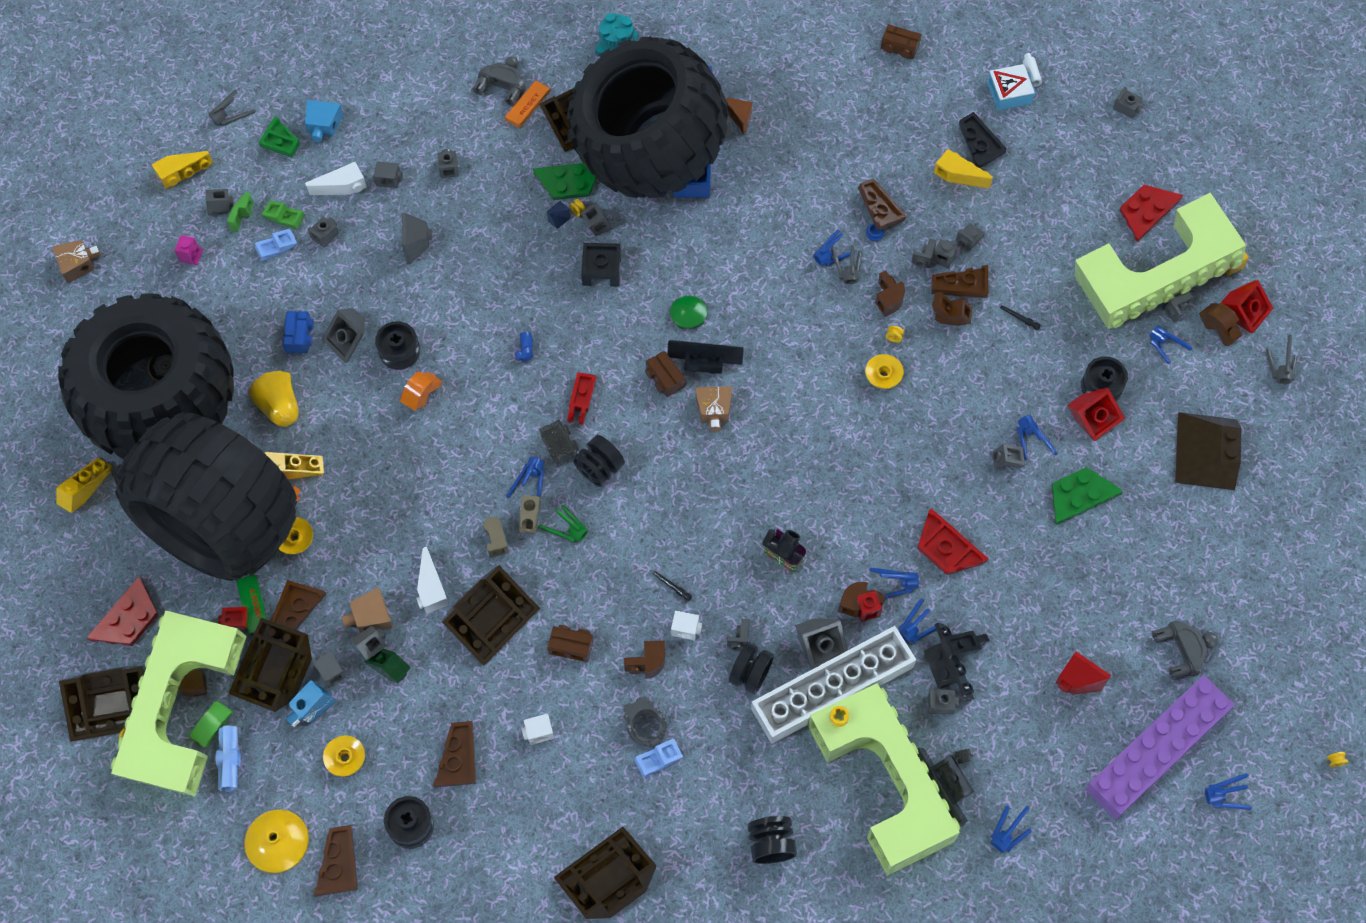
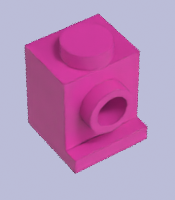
[174,235,203,265]

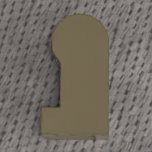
[519,495,542,534]
[484,517,509,558]

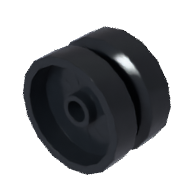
[375,321,420,370]
[1081,356,1128,401]
[729,642,775,695]
[383,796,434,849]

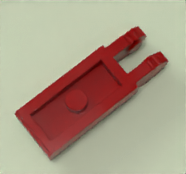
[567,372,597,425]

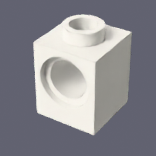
[671,611,702,641]
[521,714,554,745]

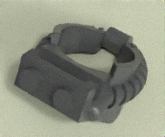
[623,697,667,748]

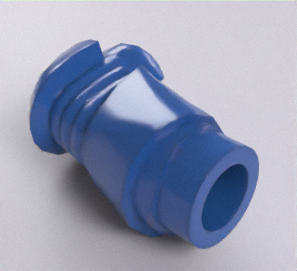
[515,332,534,362]

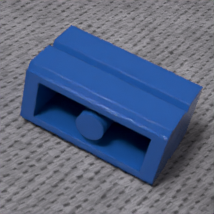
[282,311,314,353]

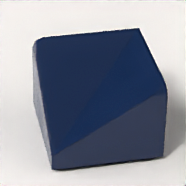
[547,201,570,229]

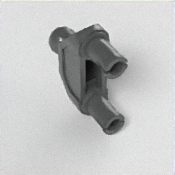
[472,57,526,106]
[1152,621,1218,680]

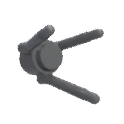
[208,89,256,126]
[830,245,862,284]
[1266,334,1298,384]

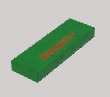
[236,574,268,636]

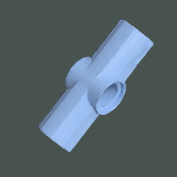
[216,726,241,792]

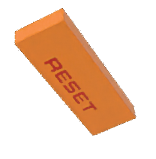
[505,80,550,128]

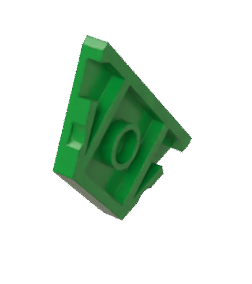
[533,163,597,201]
[1052,467,1123,525]

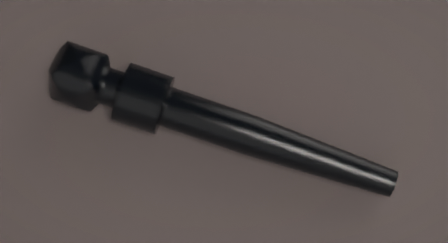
[1000,305,1041,330]
[653,571,692,602]

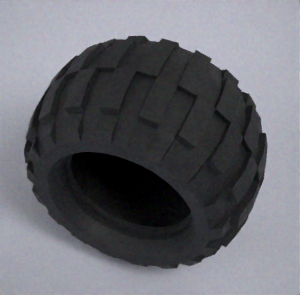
[567,36,728,198]
[58,293,234,460]
[115,413,297,581]

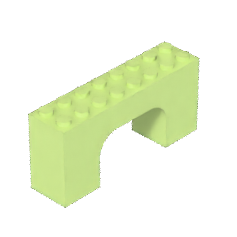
[1075,193,1246,329]
[111,611,247,797]
[808,683,960,876]

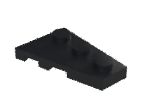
[959,112,1007,168]

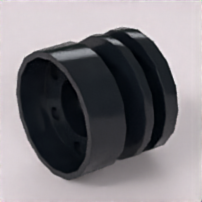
[572,434,625,487]
[747,816,797,864]

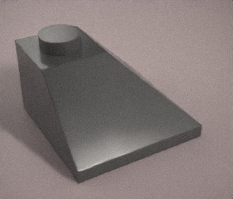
[402,213,432,264]
[322,308,365,363]
[795,618,848,669]

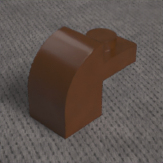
[875,270,905,317]
[932,292,972,326]
[1199,303,1242,346]
[838,582,885,618]
[624,640,665,679]
[178,669,207,697]

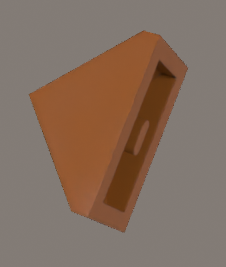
[725,98,753,134]

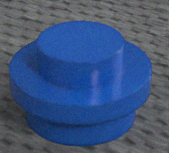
[866,223,884,241]

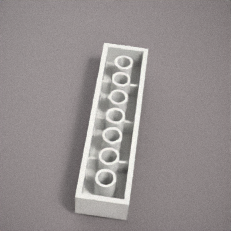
[751,626,916,744]

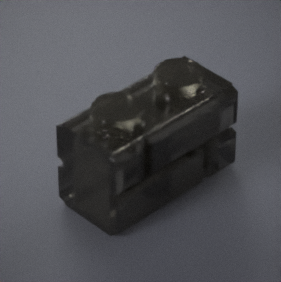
[539,420,579,467]

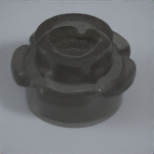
[953,748,973,764]

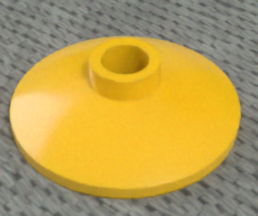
[865,354,904,389]
[279,517,313,555]
[323,735,365,777]

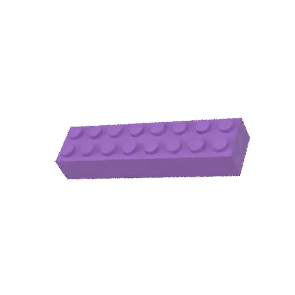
[1085,675,1235,820]

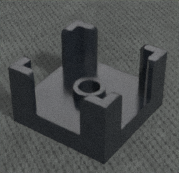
[581,243,621,287]

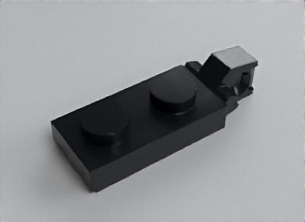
[940,631,990,659]

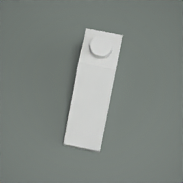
[305,162,367,195]
[416,547,449,614]

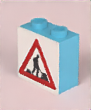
[987,64,1035,110]

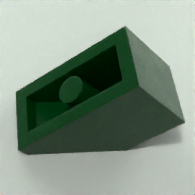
[364,648,411,683]

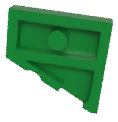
[259,116,300,158]

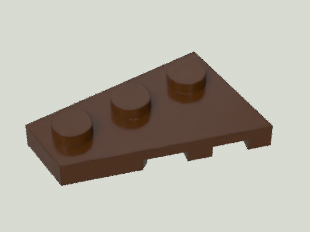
[931,265,989,298]

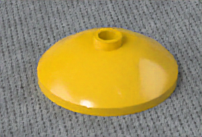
[244,809,309,873]

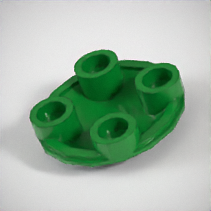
[670,296,707,329]

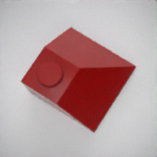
[1220,280,1273,333]
[1067,388,1125,441]
[1055,651,1111,695]

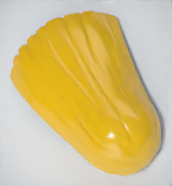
[248,371,299,427]

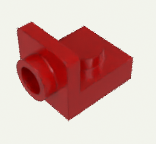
[857,591,882,622]
[218,607,248,629]

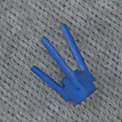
[813,229,855,267]
[1149,325,1192,364]
[1017,415,1057,460]
[506,457,546,498]
[870,568,919,599]
[899,598,942,644]
[1205,773,1252,810]
[990,805,1032,853]

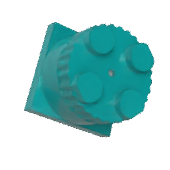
[595,13,639,55]

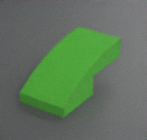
[227,192,254,232]
[261,200,305,229]
[189,701,233,748]

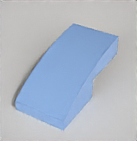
[255,229,297,261]
[634,739,683,778]

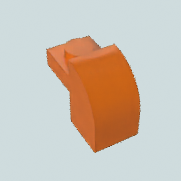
[400,371,442,411]

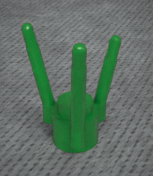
[538,505,588,543]

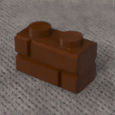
[881,24,922,59]
[645,351,686,397]
[547,625,594,662]

